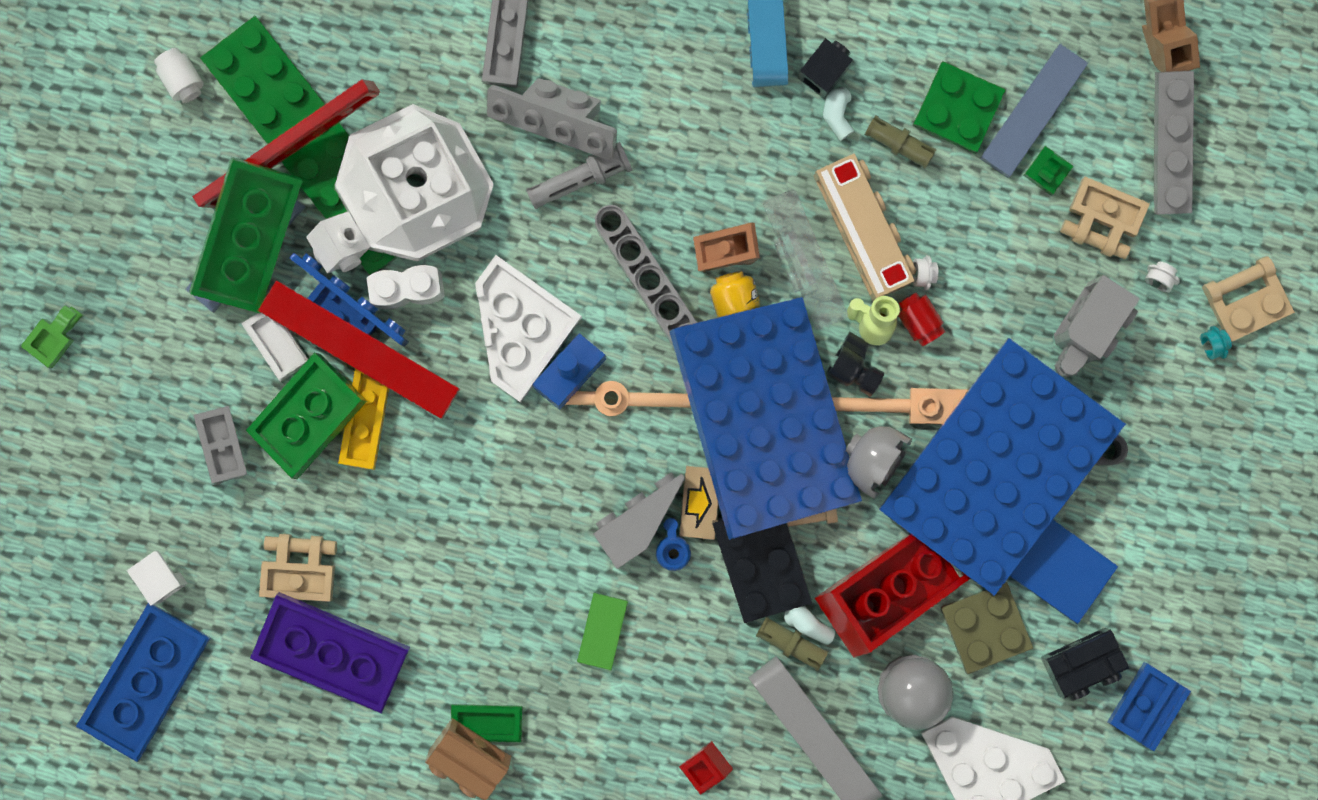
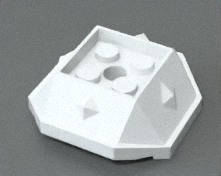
[335,104,494,262]

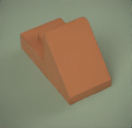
[693,223,760,272]

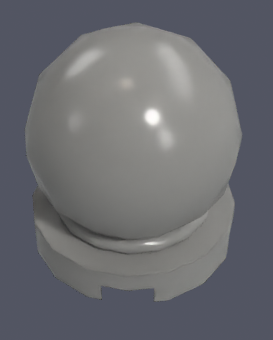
[877,655,954,730]

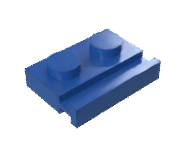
[1107,662,1191,751]

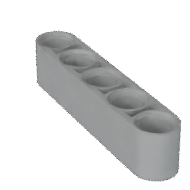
[595,205,697,348]
[748,656,883,800]

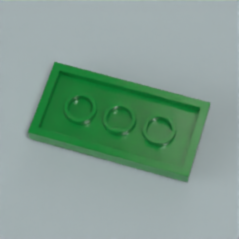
[189,157,302,314]

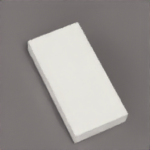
[242,312,308,382]

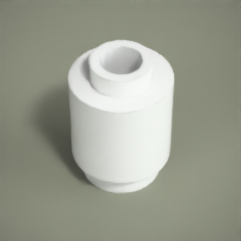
[154,48,204,103]

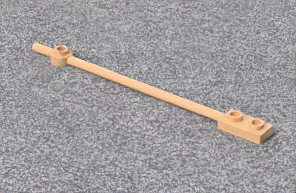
[565,381,968,425]

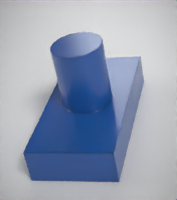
[532,333,606,410]

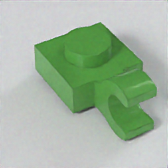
[21,305,83,368]

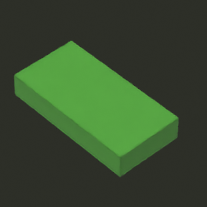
[577,592,628,670]

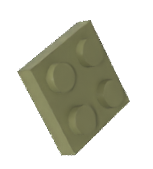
[940,582,1033,674]

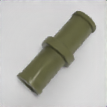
[865,115,937,169]
[756,617,829,671]

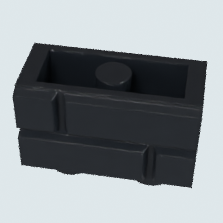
[1041,628,1129,701]

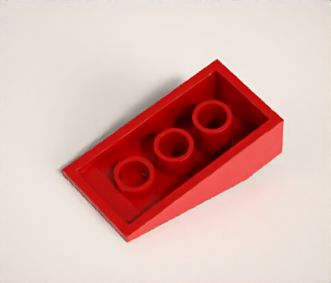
[814,533,971,658]

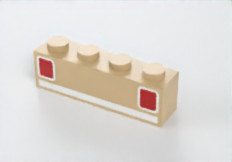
[814,153,916,301]

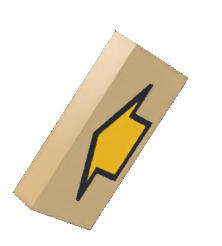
[679,466,718,540]

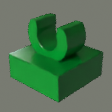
[1023,146,1073,196]

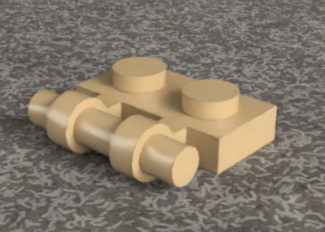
[1060,176,1150,259]
[259,534,337,602]

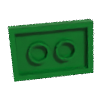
[246,352,367,479]

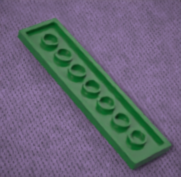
[200,16,398,275]

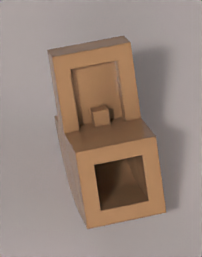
[1142,0,1200,72]

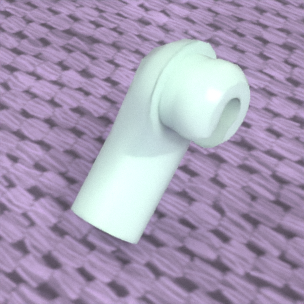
[823,87,854,141]
[784,606,835,645]

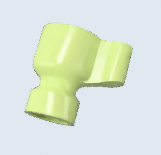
[846,296,900,345]

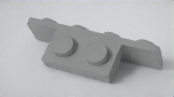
[487,78,617,160]

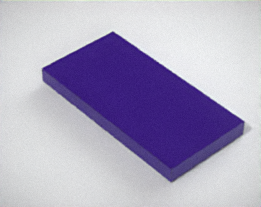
[250,592,410,713]

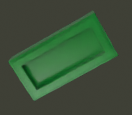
[451,704,523,742]

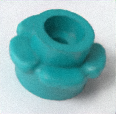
[1200,326,1232,360]

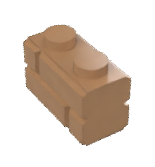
[425,718,512,800]

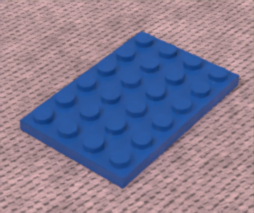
[669,297,862,539]
[879,338,1126,596]

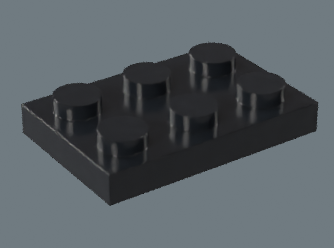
[712,518,812,623]

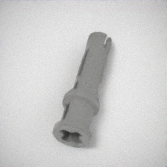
[526,142,633,209]

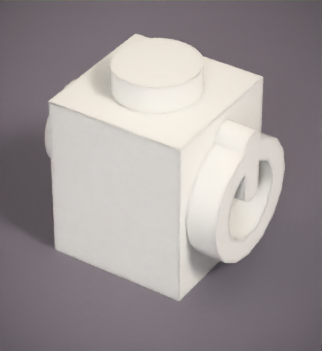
[306,211,370,273]

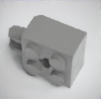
[1054,275,1140,378]

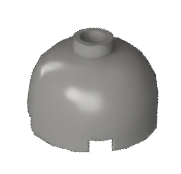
[846,426,912,499]

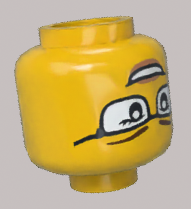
[710,271,760,318]

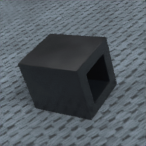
[797,38,853,99]

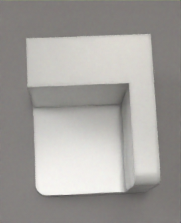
[126,551,188,606]

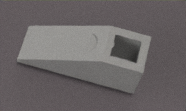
[593,472,685,569]

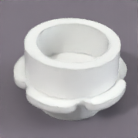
[913,255,938,290]
[1145,262,1180,293]

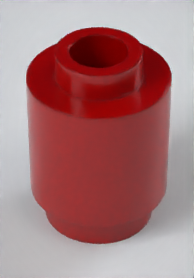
[898,292,946,347]

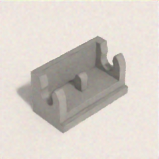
[194,406,247,486]

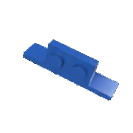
[290,252,409,347]

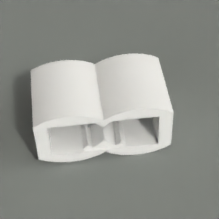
[367,265,445,310]

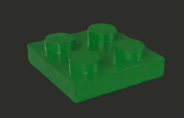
[912,61,1006,154]

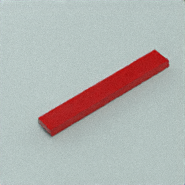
[192,79,380,208]
[258,280,460,419]

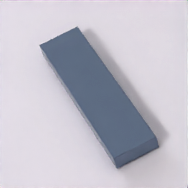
[980,44,1088,178]

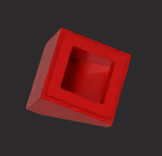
[679,741,733,795]

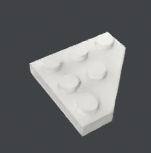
[475,255,582,402]
[921,716,1066,800]

